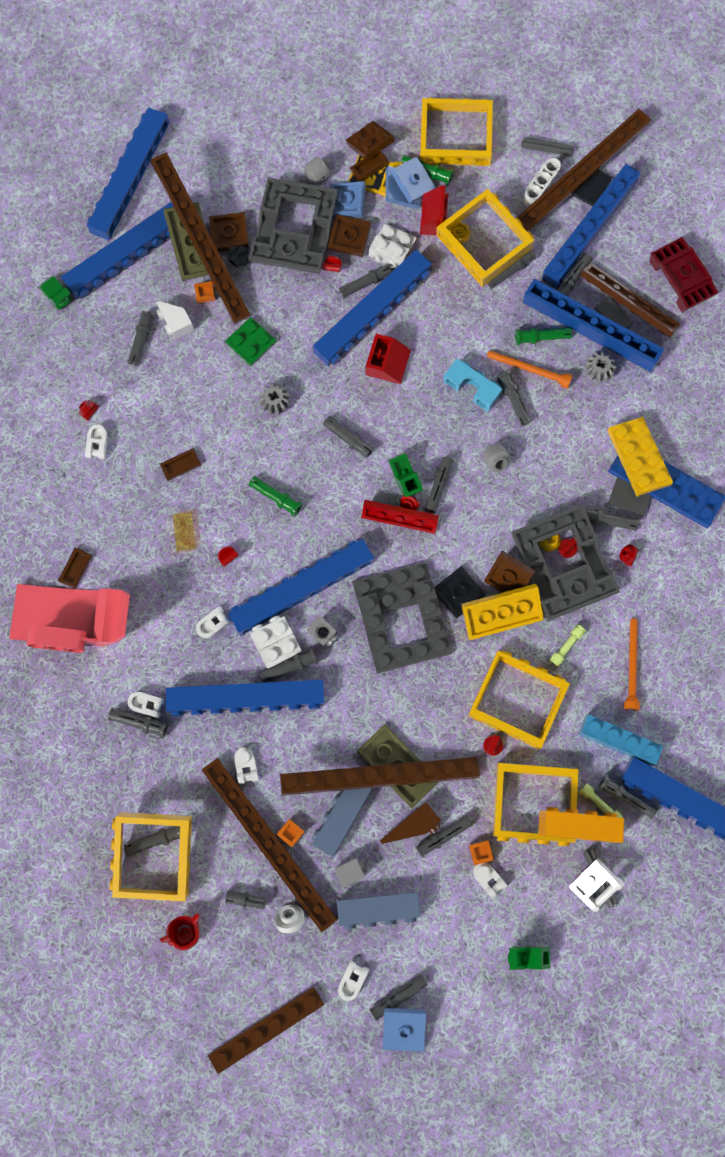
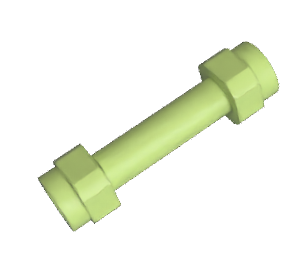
[549,624,586,668]
[579,783,623,818]

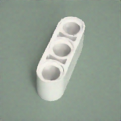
[524,158,561,207]

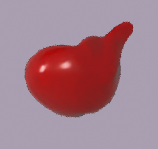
[160,913,200,951]

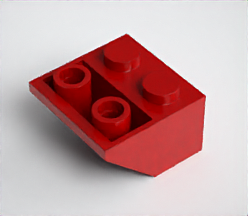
[420,185,449,236]
[365,333,411,384]

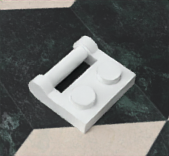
[569,858,625,912]

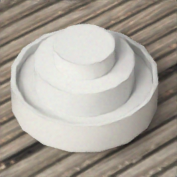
[274,905,305,933]

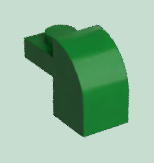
[38,276,73,310]
[387,452,423,498]
[508,946,551,970]

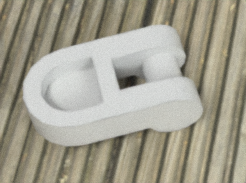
[85,425,108,459]
[196,607,232,639]
[128,692,165,719]
[234,748,259,785]
[473,862,508,900]
[338,960,369,1001]

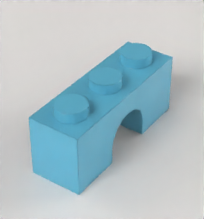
[443,359,502,412]

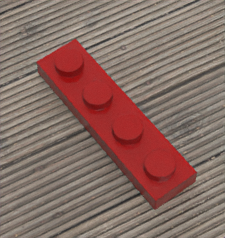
[361,500,439,534]

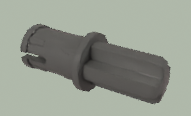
[225,890,266,909]

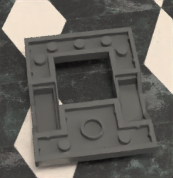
[249,177,338,274]
[511,504,620,621]
[352,562,452,674]

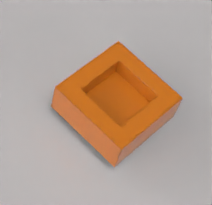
[194,281,215,304]
[277,819,305,847]
[468,840,494,865]

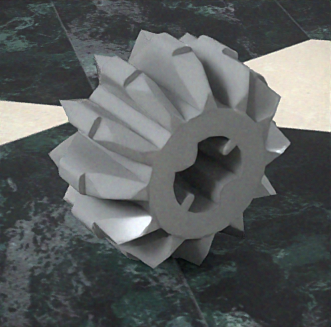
[584,351,616,384]
[259,383,290,415]

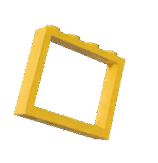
[420,97,493,166]
[437,188,534,287]
[468,650,570,750]
[493,763,578,847]
[109,812,192,901]

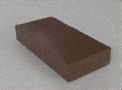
[350,151,389,182]
[160,448,202,481]
[58,547,93,589]

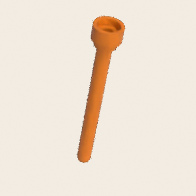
[487,351,573,389]
[624,618,640,711]

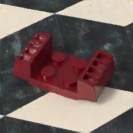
[649,237,719,313]

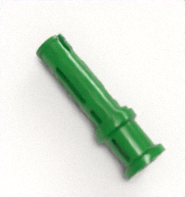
[400,155,454,186]
[515,327,572,346]
[248,476,303,517]

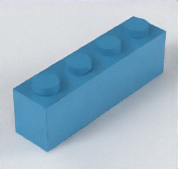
[578,714,663,766]

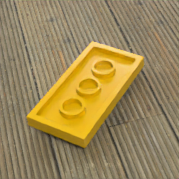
[607,417,673,497]
[461,584,544,640]

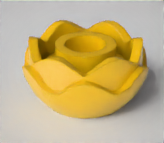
[449,222,471,244]
[538,534,561,552]

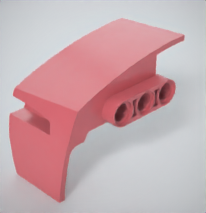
[9,584,130,653]

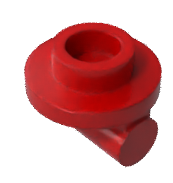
[322,256,342,272]
[79,400,99,421]
[400,496,421,510]
[558,538,577,558]
[619,545,639,567]
[218,546,239,567]
[483,735,503,756]

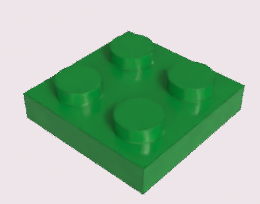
[225,317,277,366]

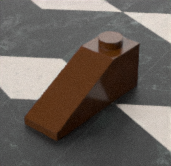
[380,802,441,844]

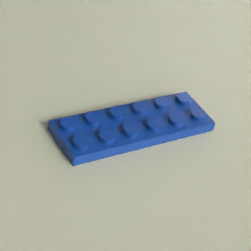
[608,455,725,529]

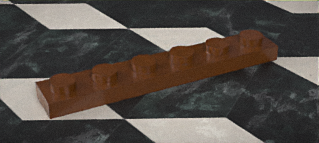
[580,263,681,337]
[208,986,325,1074]

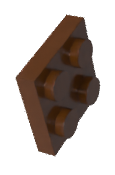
[346,121,395,161]
[209,212,249,252]
[328,215,371,257]
[484,550,535,593]

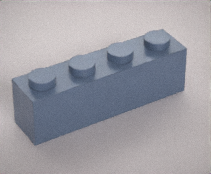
[311,788,373,857]
[337,892,421,930]

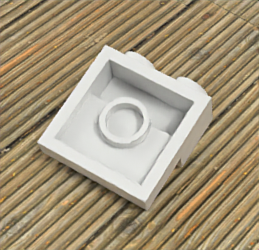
[369,224,417,269]
[250,615,302,669]

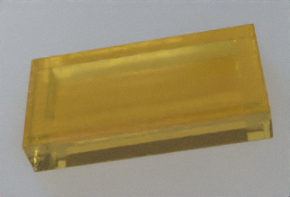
[173,512,196,552]

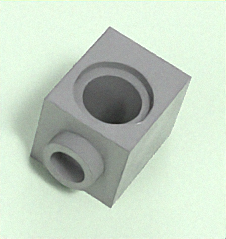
[307,616,337,648]
[335,858,367,887]

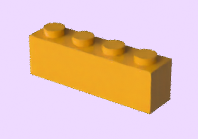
[538,807,624,843]

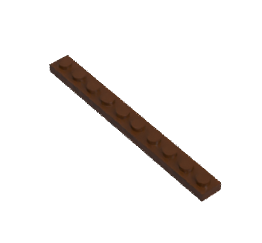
[517,108,652,232]
[150,152,251,325]
[280,757,480,796]
[202,758,338,933]

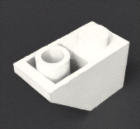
[156,301,194,339]

